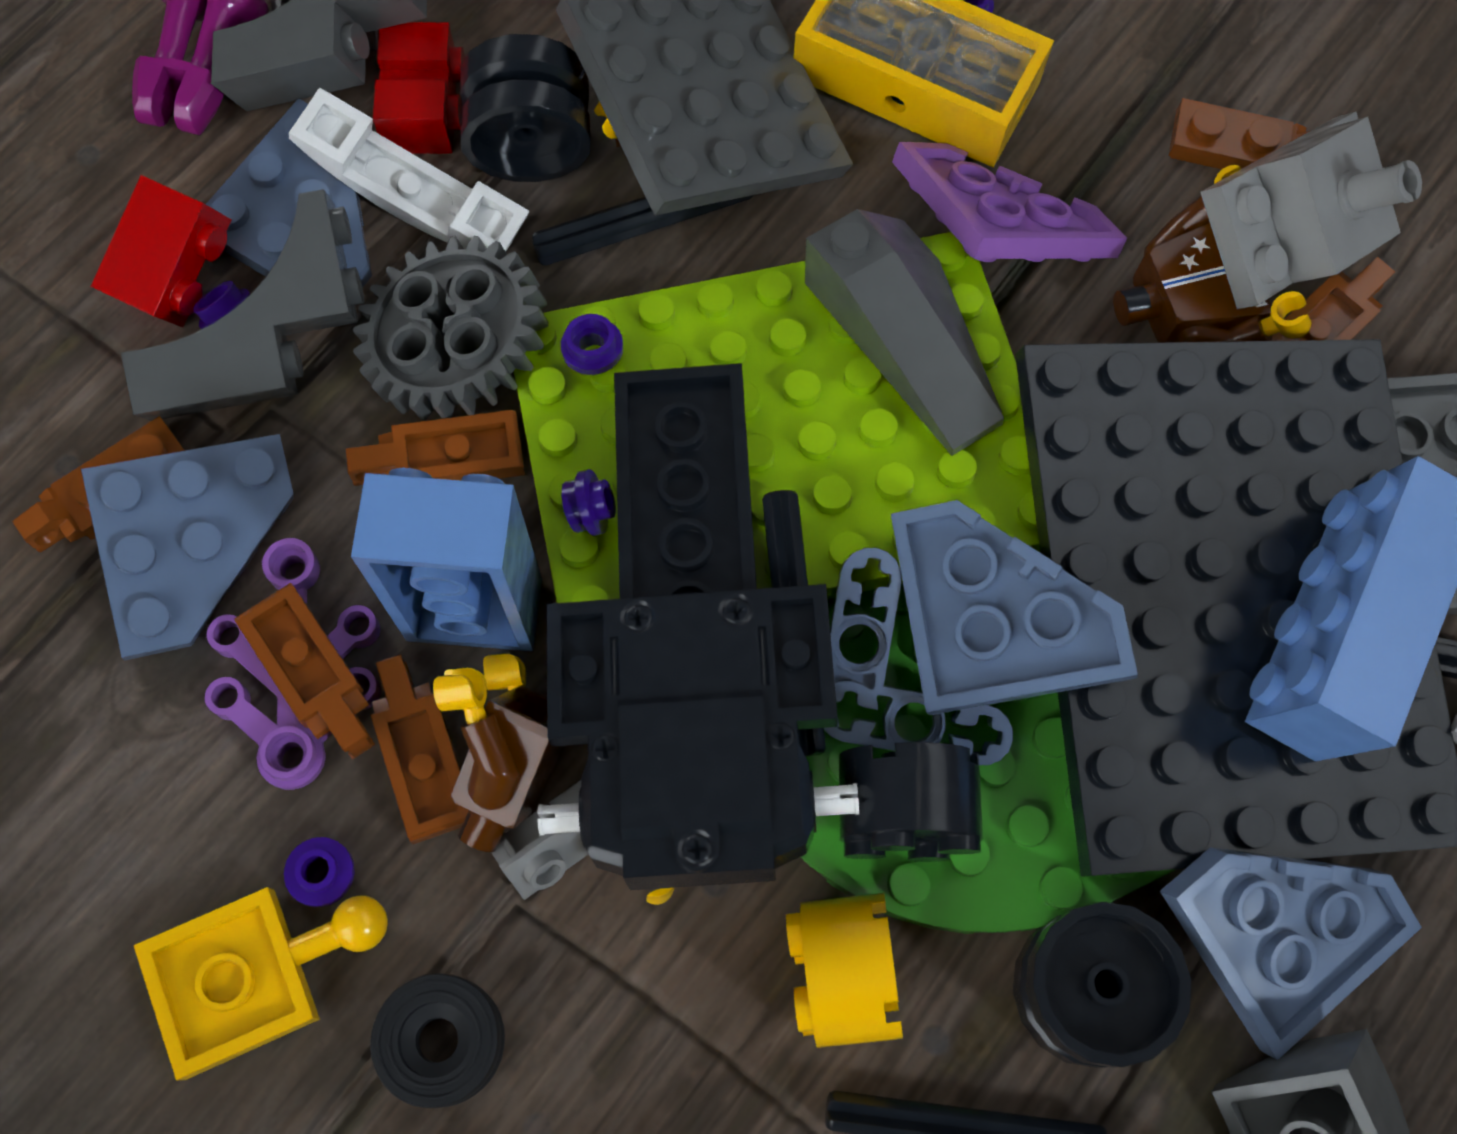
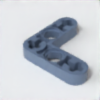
[824,548,1013,765]

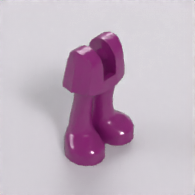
[132,0,269,136]

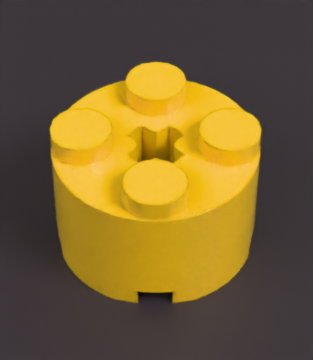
[786,893,903,1048]

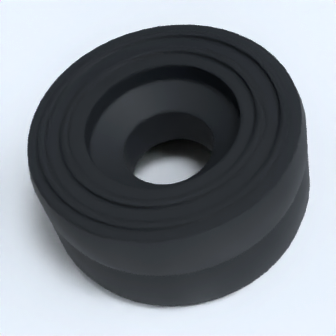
[370,973,505,1108]

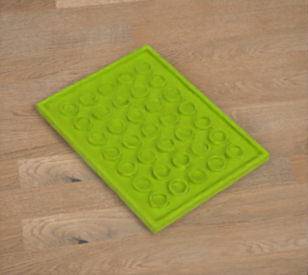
[514,232,1040,603]

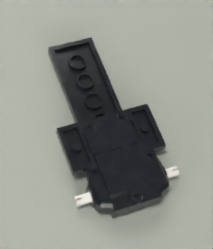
[537,363,859,890]

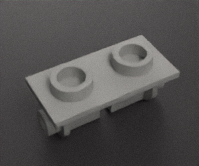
[491,780,588,900]

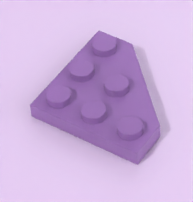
[892,142,1127,262]

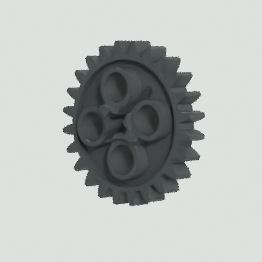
[353,236,549,421]

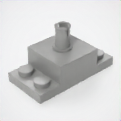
[1200,111,1422,309]

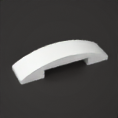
[289,88,529,251]

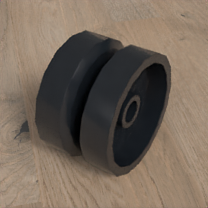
[461,34,591,182]
[1013,902,1191,1068]

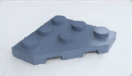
[206,98,372,288]
[81,434,294,661]
[891,500,1138,715]
[1160,847,1422,1060]

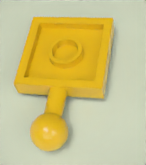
[133,887,388,1080]

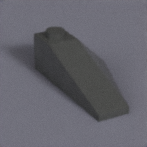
[805,209,1004,456]
[1211,1029,1410,1134]

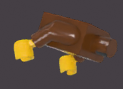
[1113,165,1312,343]
[433,653,565,852]

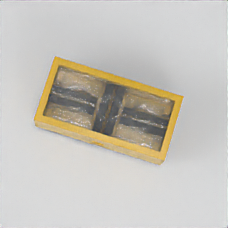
[793,0,1054,168]

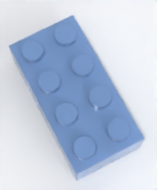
[1245,456,1457,761]
[351,468,542,651]

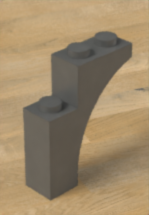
[211,0,427,111]
[121,189,364,421]

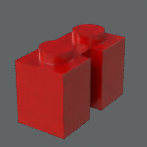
[373,22,465,154]
[90,175,232,328]

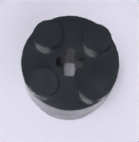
[839,742,983,862]

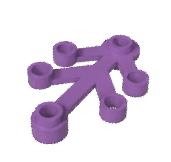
[205,538,381,790]

